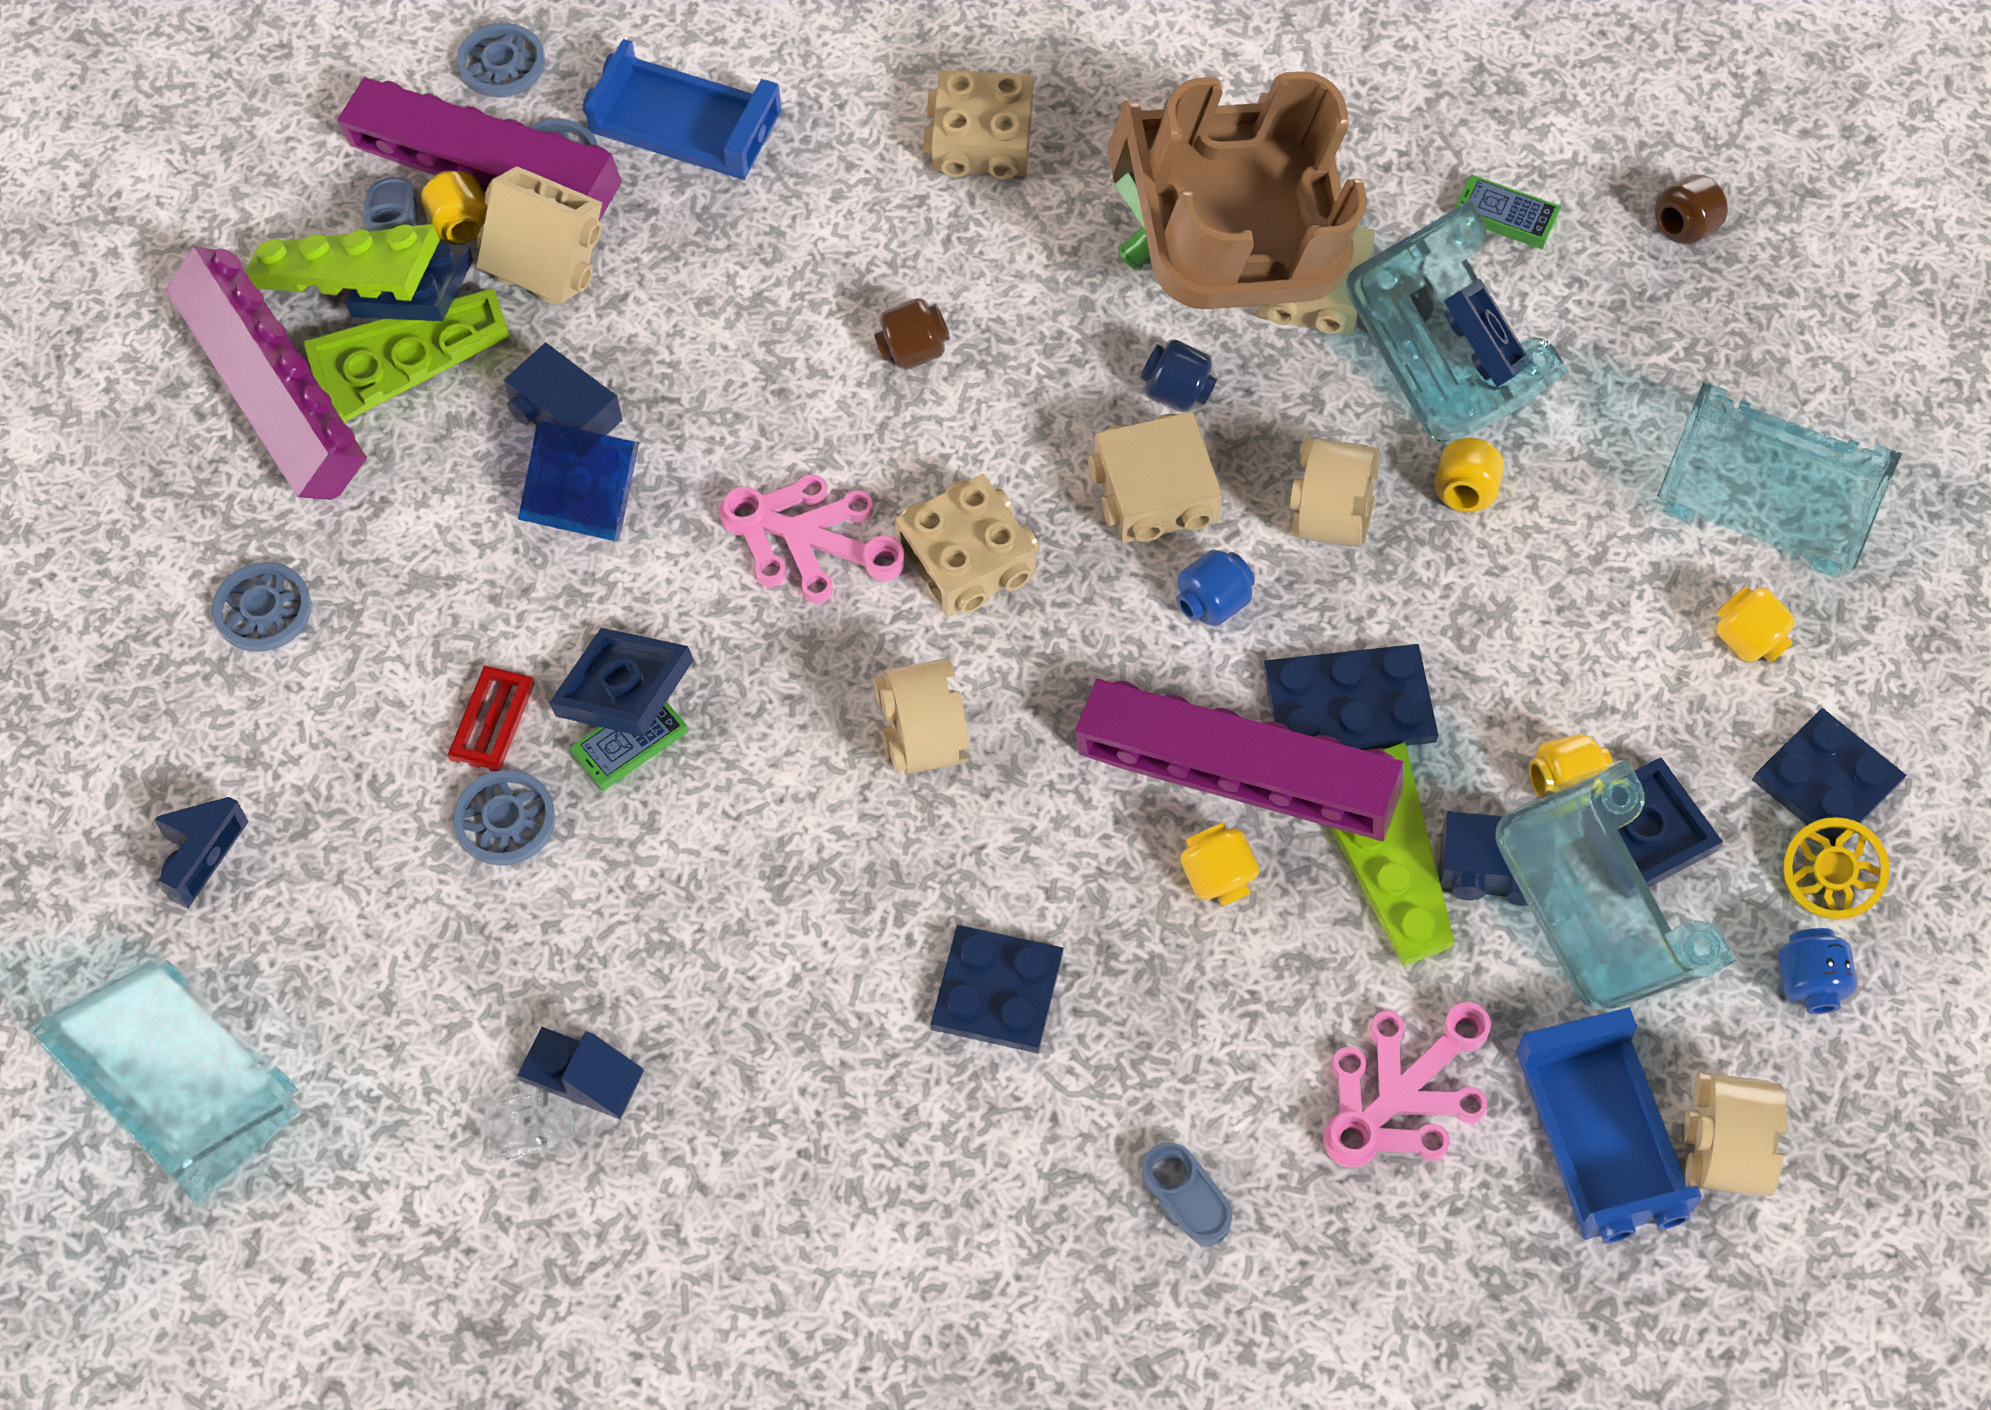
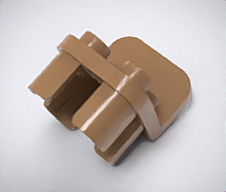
[1108,71,1367,309]

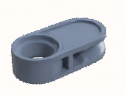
[362,177,418,231]
[1142,1142,1232,1247]

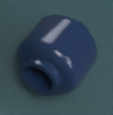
[1140,339,1217,412]

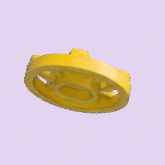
[1783,817,1890,920]

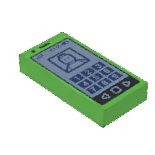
[1452,174,1561,250]
[570,702,688,792]

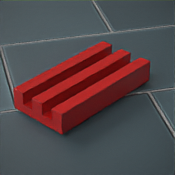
[447,665,535,772]

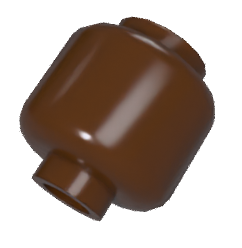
[1655,174,1728,245]
[874,298,951,370]

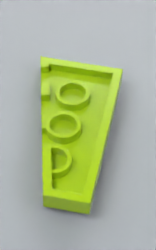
[245,224,440,301]
[303,288,509,423]
[1330,742,1454,967]

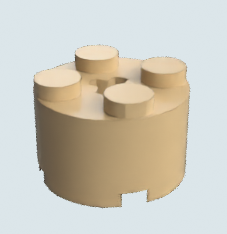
[1290,437,1379,547]
[873,658,969,775]
[1683,1072,1787,1196]

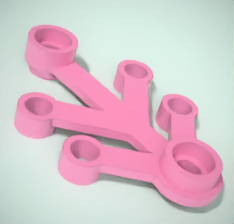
[719,474,905,604]
[1323,1002,1491,1168]

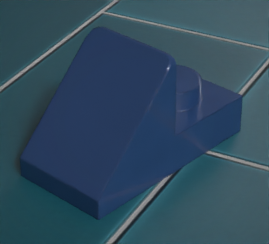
[154,797,249,909]
[517,1026,644,1120]

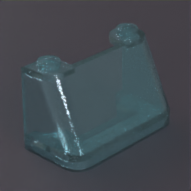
[1346,199,1569,444]
[1656,381,1902,578]
[1495,759,1736,1011]
[29,960,301,1207]

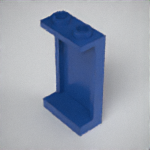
[583,39,782,180]
[1516,1007,1702,1244]

